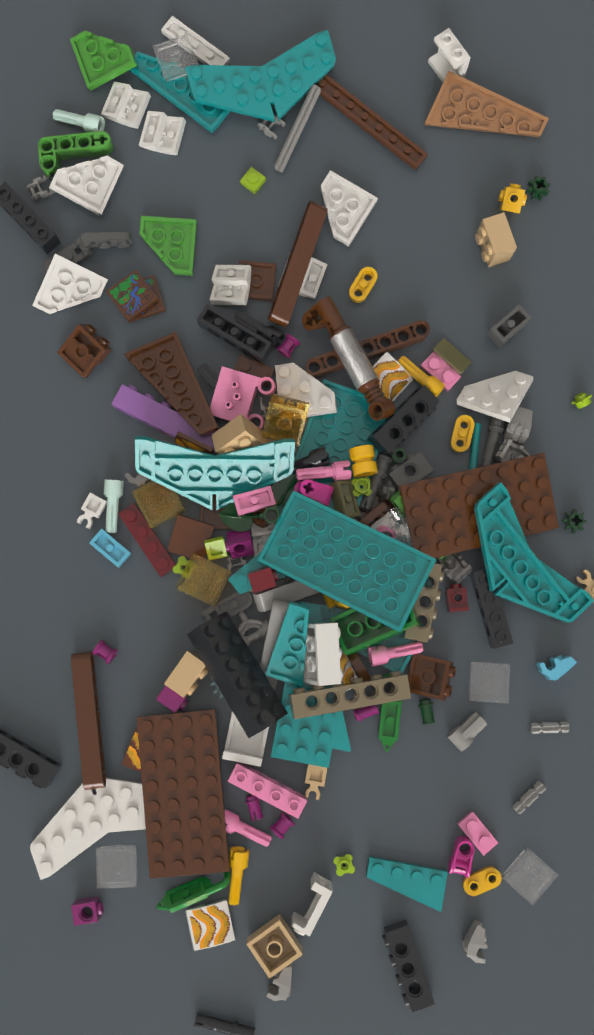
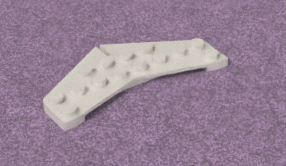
[30,777,146,880]

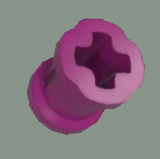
[276,334,301,359]
[92,640,118,665]
[269,812,295,839]

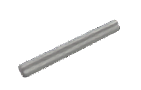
[274,85,321,173]

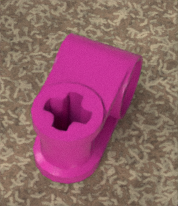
[294,479,334,507]
[448,836,475,878]

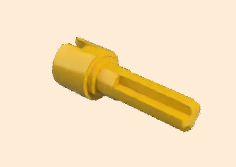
[398,356,445,397]
[229,846,250,905]

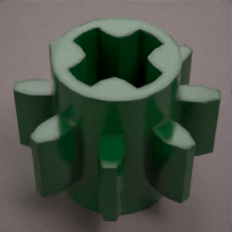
[526,175,550,201]
[561,509,587,533]

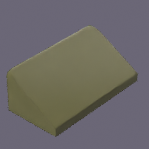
[431,338,472,375]
[329,479,361,518]

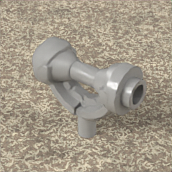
[238,611,268,646]

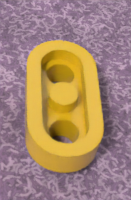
[349,267,378,303]
[450,415,475,453]
[462,866,502,896]

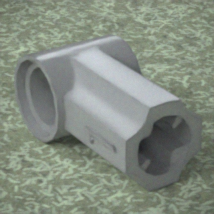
[447,712,487,752]

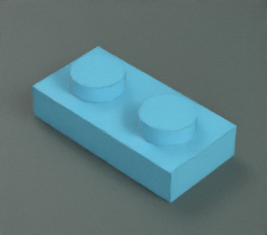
[89,528,132,568]

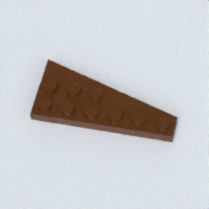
[124,332,219,437]

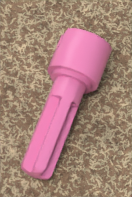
[296,460,351,481]
[367,641,423,667]
[225,809,272,847]

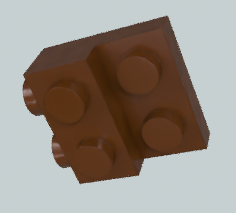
[57,324,112,378]
[408,654,456,701]

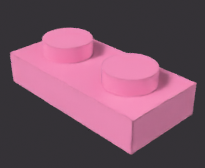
[420,352,461,392]
[233,486,276,516]
[457,811,498,856]

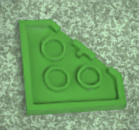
[70,30,138,91]
[139,216,197,276]

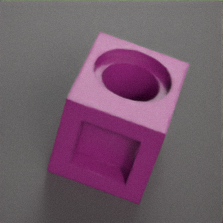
[224,530,255,559]
[156,686,188,713]
[71,896,104,926]

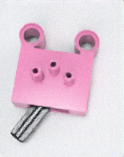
[197,363,276,430]

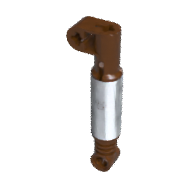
[302,296,395,421]

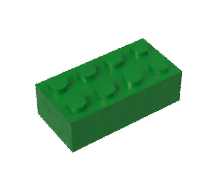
[329,607,421,655]

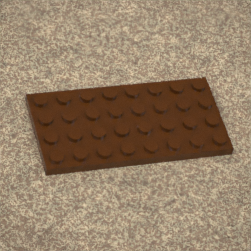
[398,453,559,558]
[137,709,230,879]

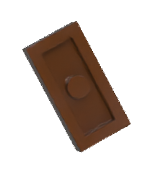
[233,354,275,387]
[358,501,388,527]

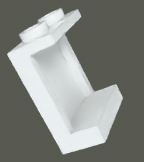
[428,28,471,83]
[222,711,269,767]
[292,872,333,936]

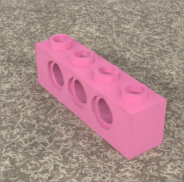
[228,762,307,818]

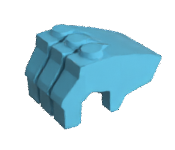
[536,655,577,681]

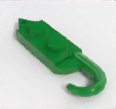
[378,673,402,752]
[156,872,231,913]

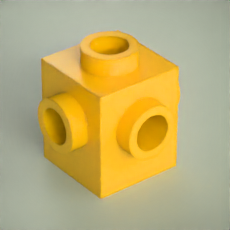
[498,183,527,213]

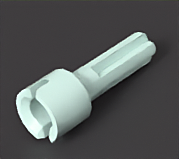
[53,109,105,132]
[104,479,124,533]

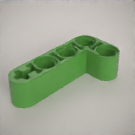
[38,131,114,178]

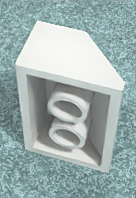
[303,622,343,686]

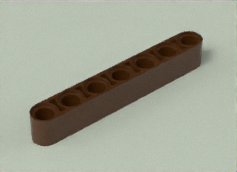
[268,201,328,327]
[306,320,430,379]
[71,651,106,790]

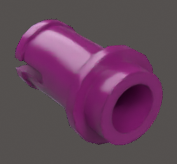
[353,705,379,722]
[245,794,263,821]

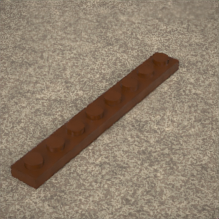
[316,74,428,171]

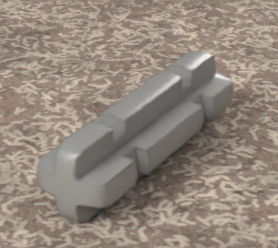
[530,721,569,734]
[512,781,546,814]

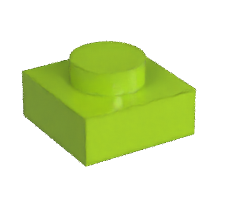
[240,167,266,194]
[204,536,228,561]

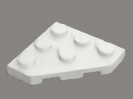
[49,156,124,216]
[321,170,378,247]
[32,254,108,314]
[275,363,337,421]
[457,371,533,423]

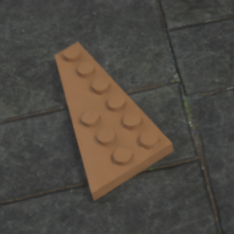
[424,71,549,137]

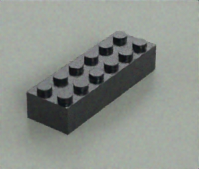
[187,611,288,738]

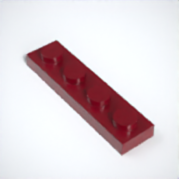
[118,503,176,577]

